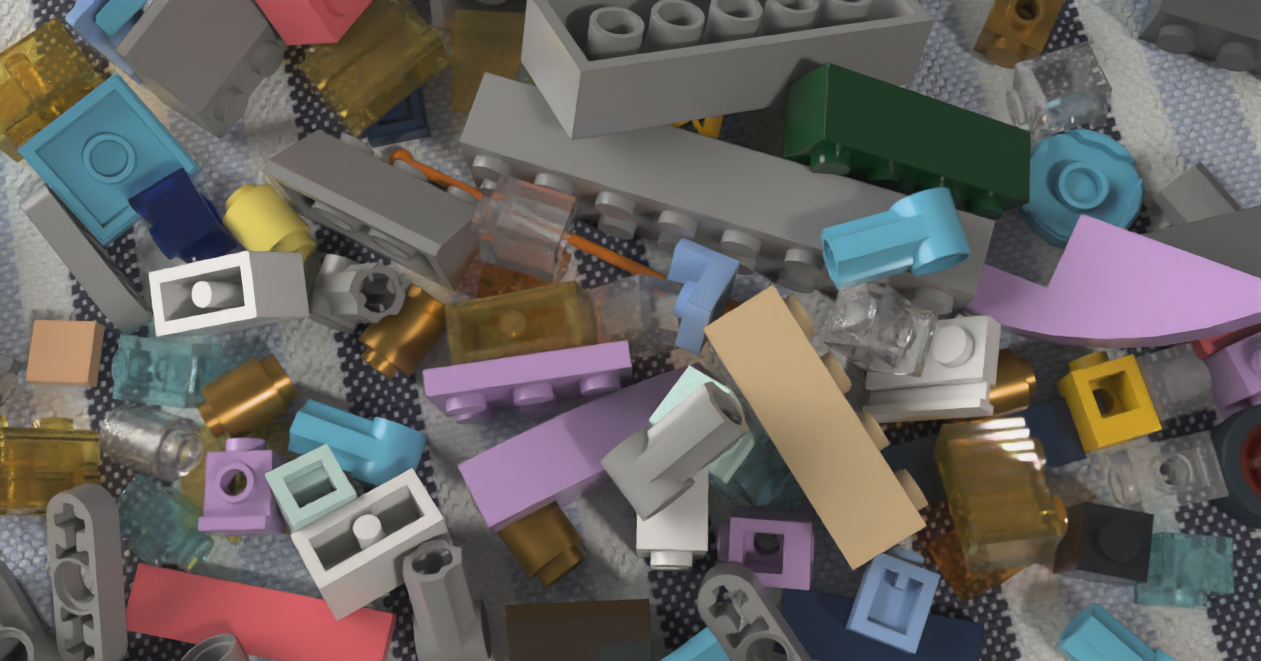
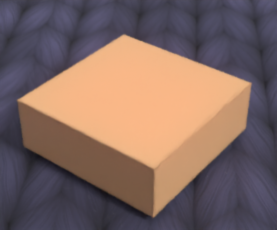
[25,319,105,387]

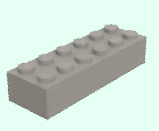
[521,0,935,141]

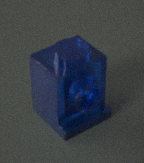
[128,167,239,264]

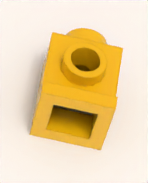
[1055,351,1162,455]

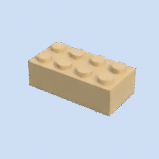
[703,285,929,570]

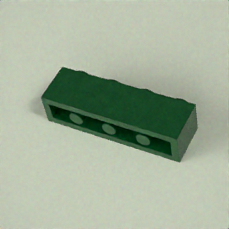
[783,62,1031,220]

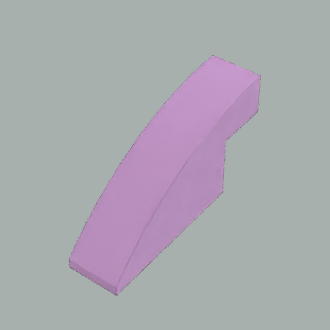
[962,214,1261,349]
[457,362,707,532]

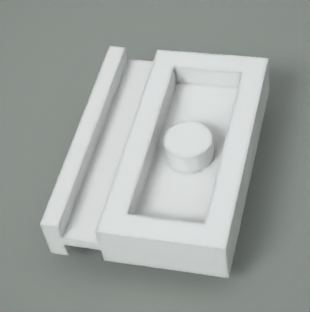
[862,315,1001,423]

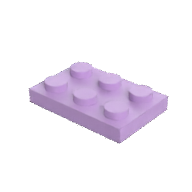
[423,340,633,424]

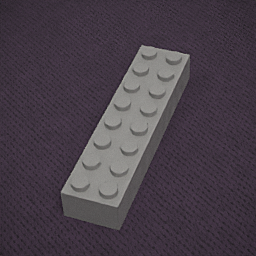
[459,72,995,324]

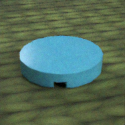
[1018,129,1145,249]

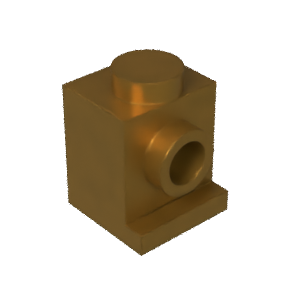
[973,0,1064,73]

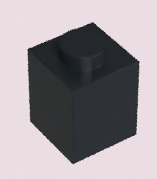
[1053,501,1154,587]

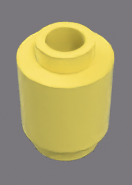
[223,184,316,263]

